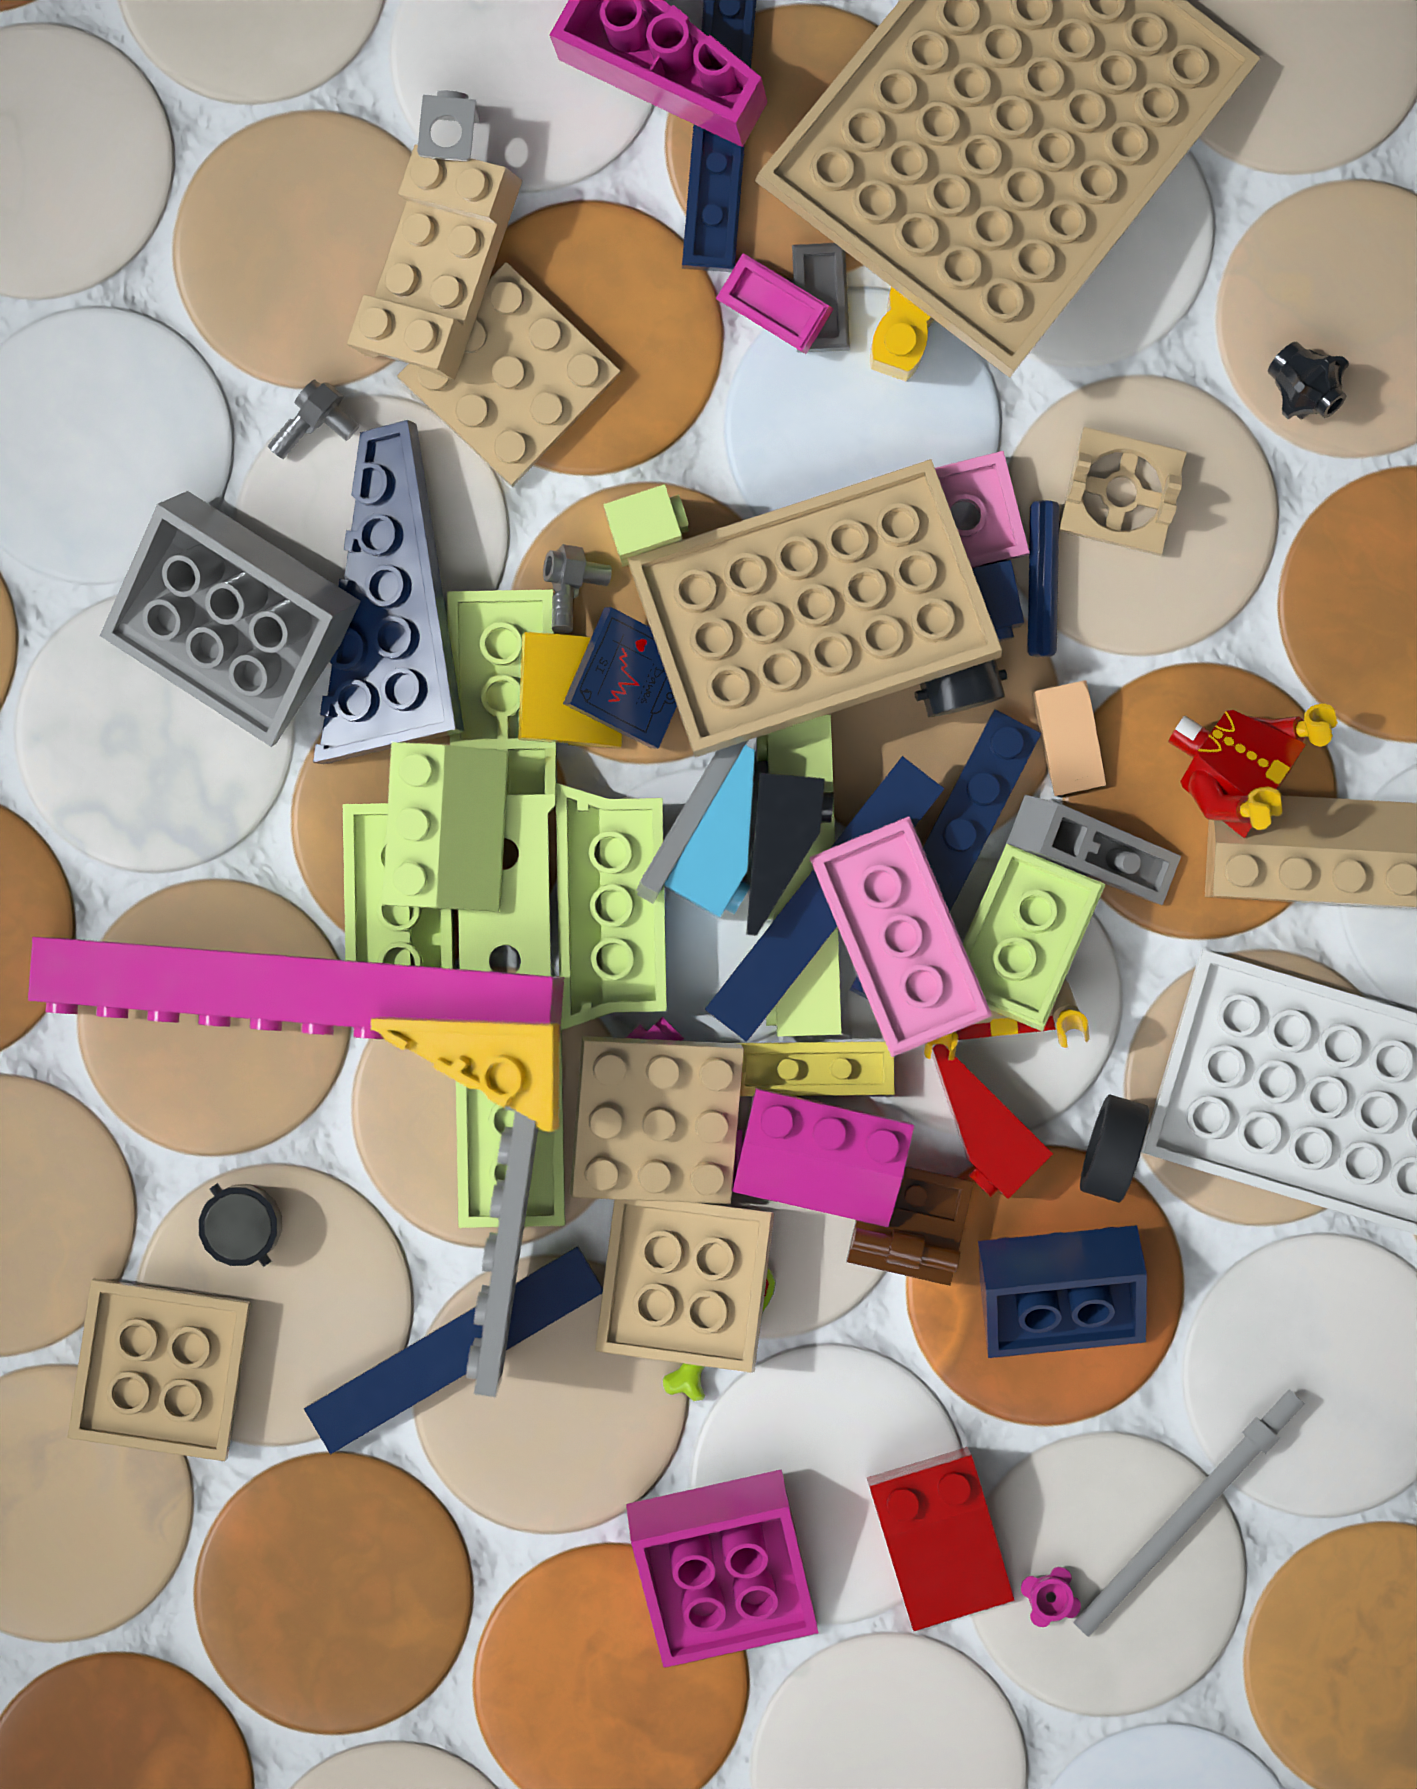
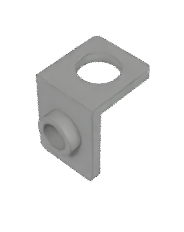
[417,90,480,162]

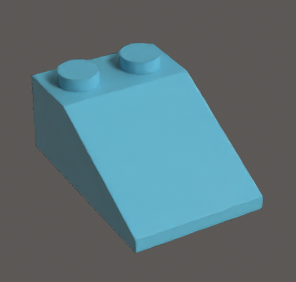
[664,745,755,919]

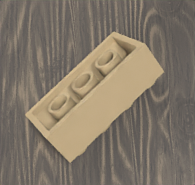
[1205,796,1417,909]

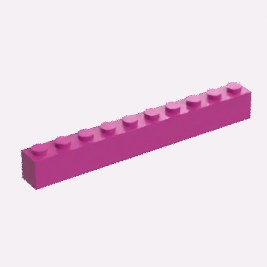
[28,937,564,1042]

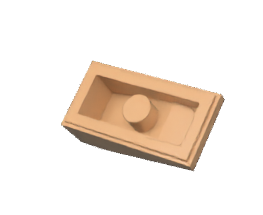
[1032,680,1106,797]

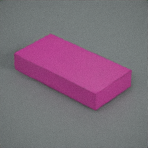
[716,253,833,354]

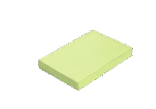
[963,844,1105,1032]

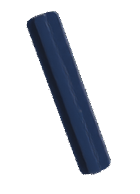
[1027,500,1060,657]

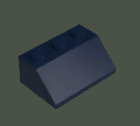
[978,1225,1147,1358]

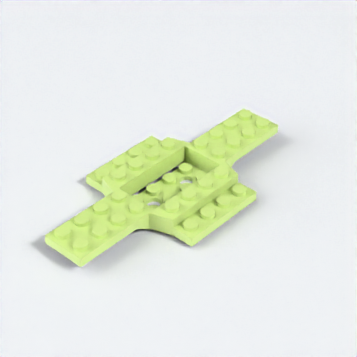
[343,589,667,1228]

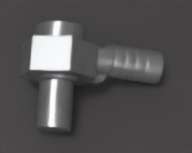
[268,379,360,459]
[543,544,612,634]

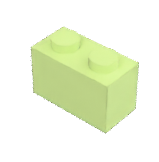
[603,484,689,567]

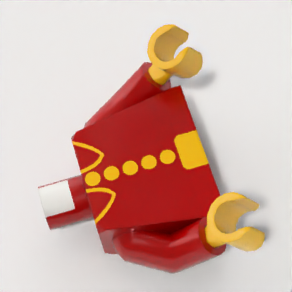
[1168,704,1338,838]

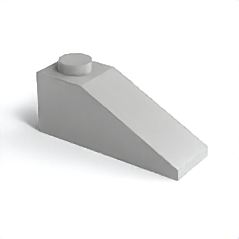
[1006,795,1181,905]

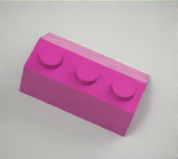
[732,1088,914,1227]

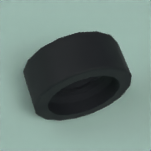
[1080,1094,1149,1203]

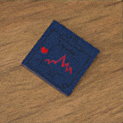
[563,607,677,749]

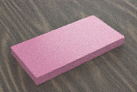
[810,817,992,1057]

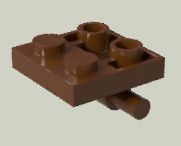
[846,1166,974,1286]

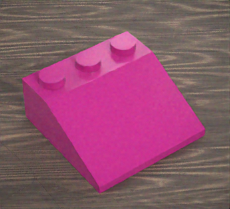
[626,1469,819,1668]

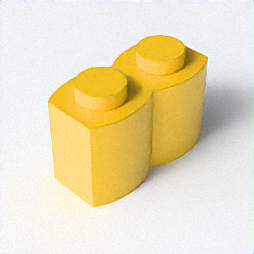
[870,287,934,381]

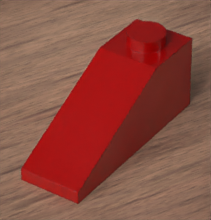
[932,1044,1053,1199]

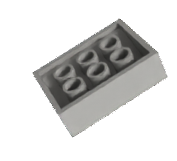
[100,491,361,747]

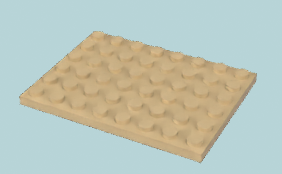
[755,0,1261,378]

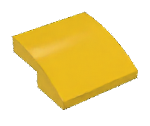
[518,632,622,748]

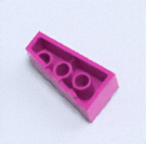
[549,0,768,147]

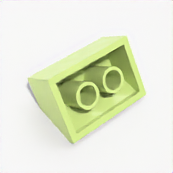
[382,742,509,912]

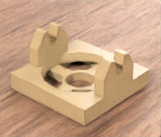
[1059,427,1187,556]

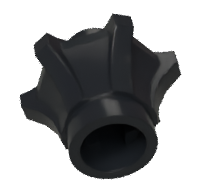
[1268,342,1349,420]

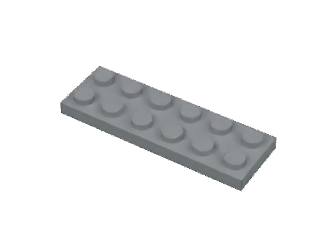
[466,1106,538,1397]

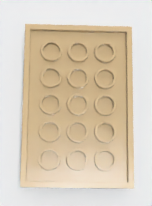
[628,459,1002,758]

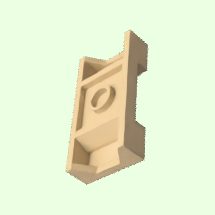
[347,144,523,380]

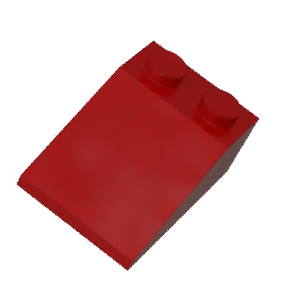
[867,1447,1015,1632]

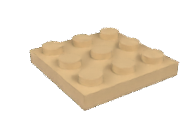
[397,262,621,487]
[570,1036,744,1204]
[595,1199,775,1373]
[67,1278,251,1461]

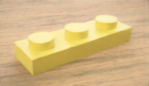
[736,1041,895,1096]

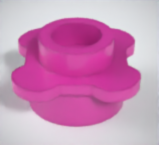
[1021,1567,1081,1627]

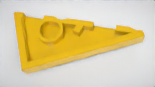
[371,1017,560,1131]

